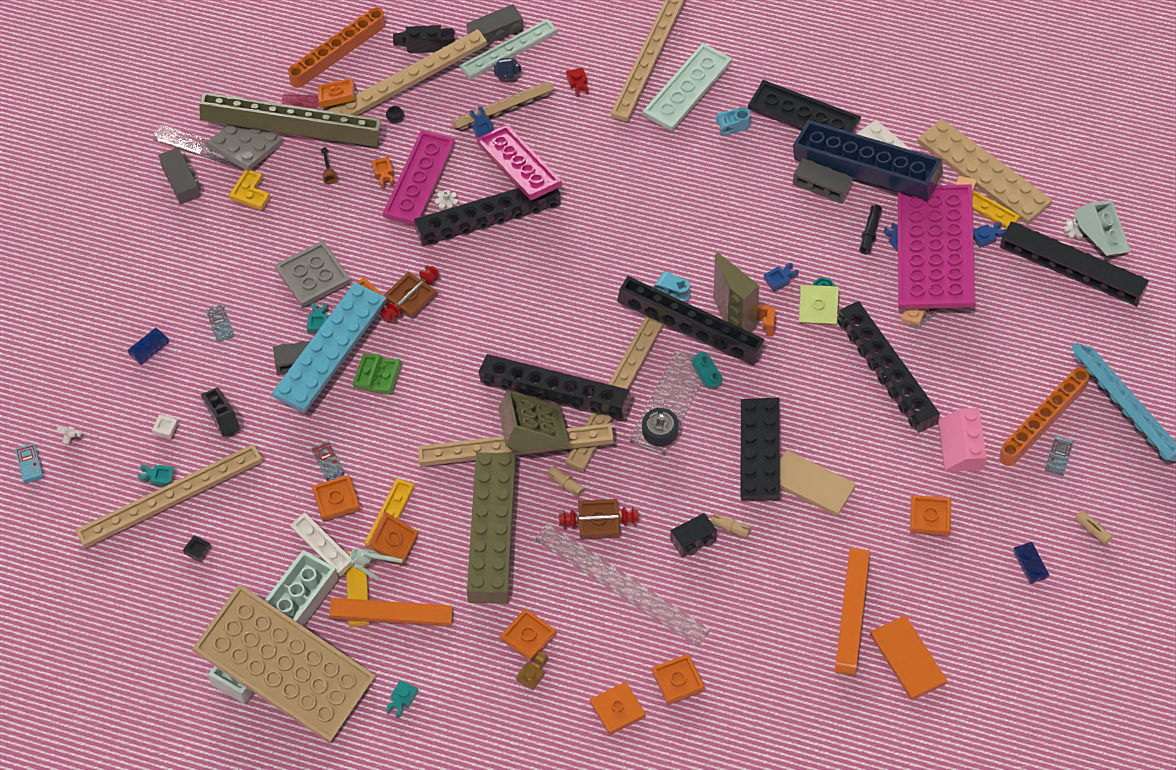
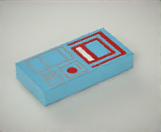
[15,443,43,484]

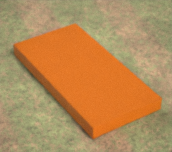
[870,615,948,701]

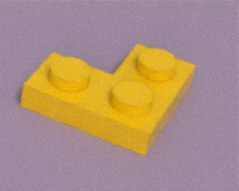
[229,170,270,211]

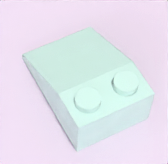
[1074,200,1131,256]

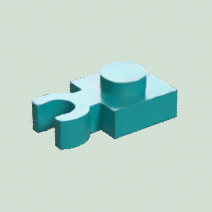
[307,302,328,333]
[138,464,175,487]
[386,680,418,719]

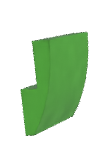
[352,354,402,395]

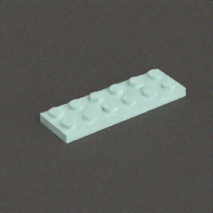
[643,43,732,131]

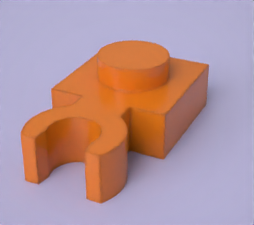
[371,157,394,188]

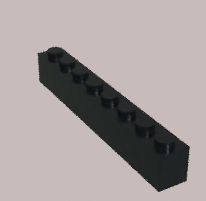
[1000,221,1149,307]

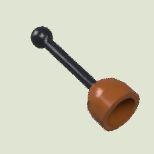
[321,147,338,184]

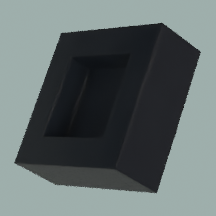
[183,535,211,562]

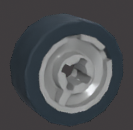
[642,408,679,446]

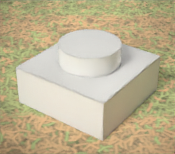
[152,415,178,439]

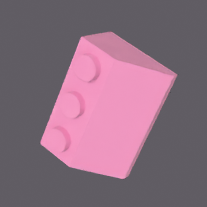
[938,408,986,472]

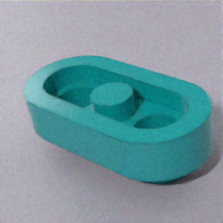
[692,352,722,389]

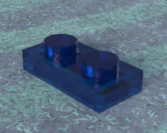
[127,328,169,365]
[1013,542,1049,584]

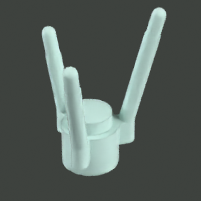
[350,547,403,581]

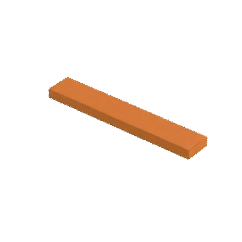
[329,598,452,627]

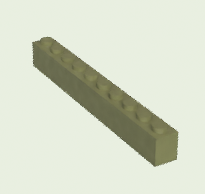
[199,92,381,147]

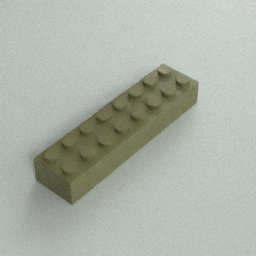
[467,452,516,604]

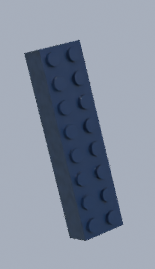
[793,120,943,200]

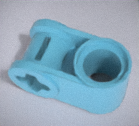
[715,107,751,136]
[654,271,690,302]

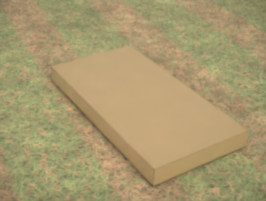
[780,450,856,517]

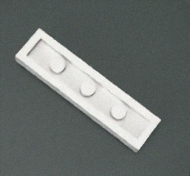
[290,512,354,576]

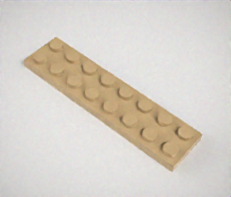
[917,118,1052,225]

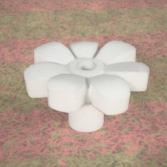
[435,190,458,210]
[1064,218,1086,239]
[57,425,82,444]

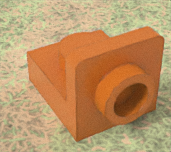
[757,305,775,336]

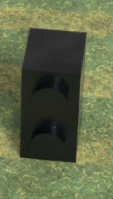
[670,513,717,558]

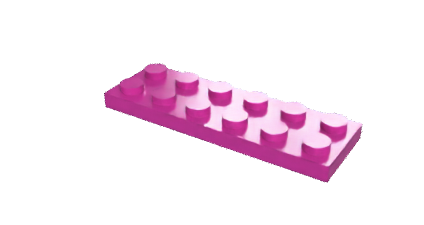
[476,125,562,200]
[383,130,455,226]

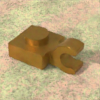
[516,652,548,690]

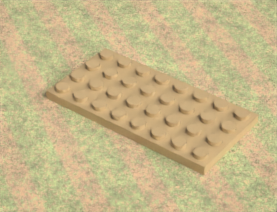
[192,584,376,743]

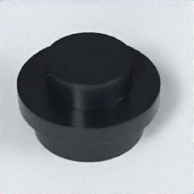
[386,106,404,123]

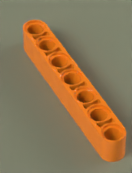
[288,7,385,88]
[999,367,1090,466]
[835,548,870,676]

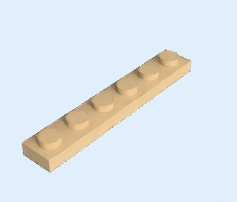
[450,82,554,130]

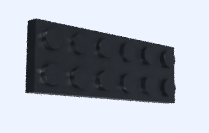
[748,80,861,133]
[740,397,780,501]

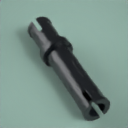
[859,205,882,255]

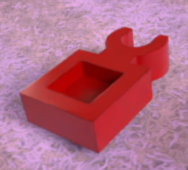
[566,67,589,97]

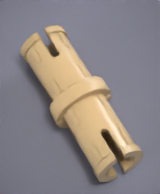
[547,466,585,498]
[1075,510,1113,546]
[710,513,751,539]

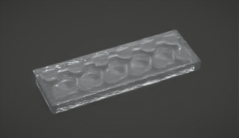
[630,349,705,456]

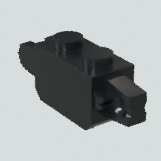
[393,25,456,54]

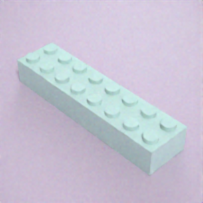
[208,550,338,704]

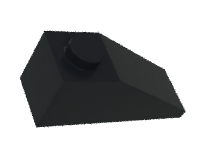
[200,387,241,437]

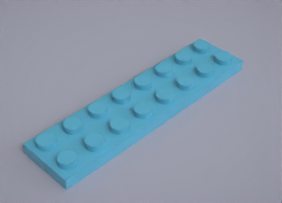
[272,282,387,413]
[1071,343,1176,462]

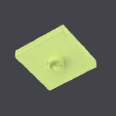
[799,285,839,325]

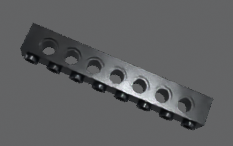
[414,188,561,246]
[617,276,765,365]
[837,301,940,433]
[478,354,631,419]

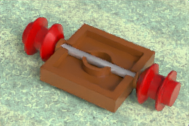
[381,265,439,323]
[559,499,639,539]

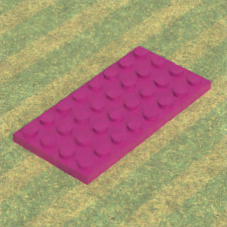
[898,184,975,309]

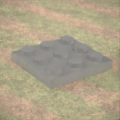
[206,125,283,171]
[275,241,351,308]

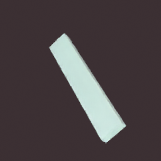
[460,19,557,81]

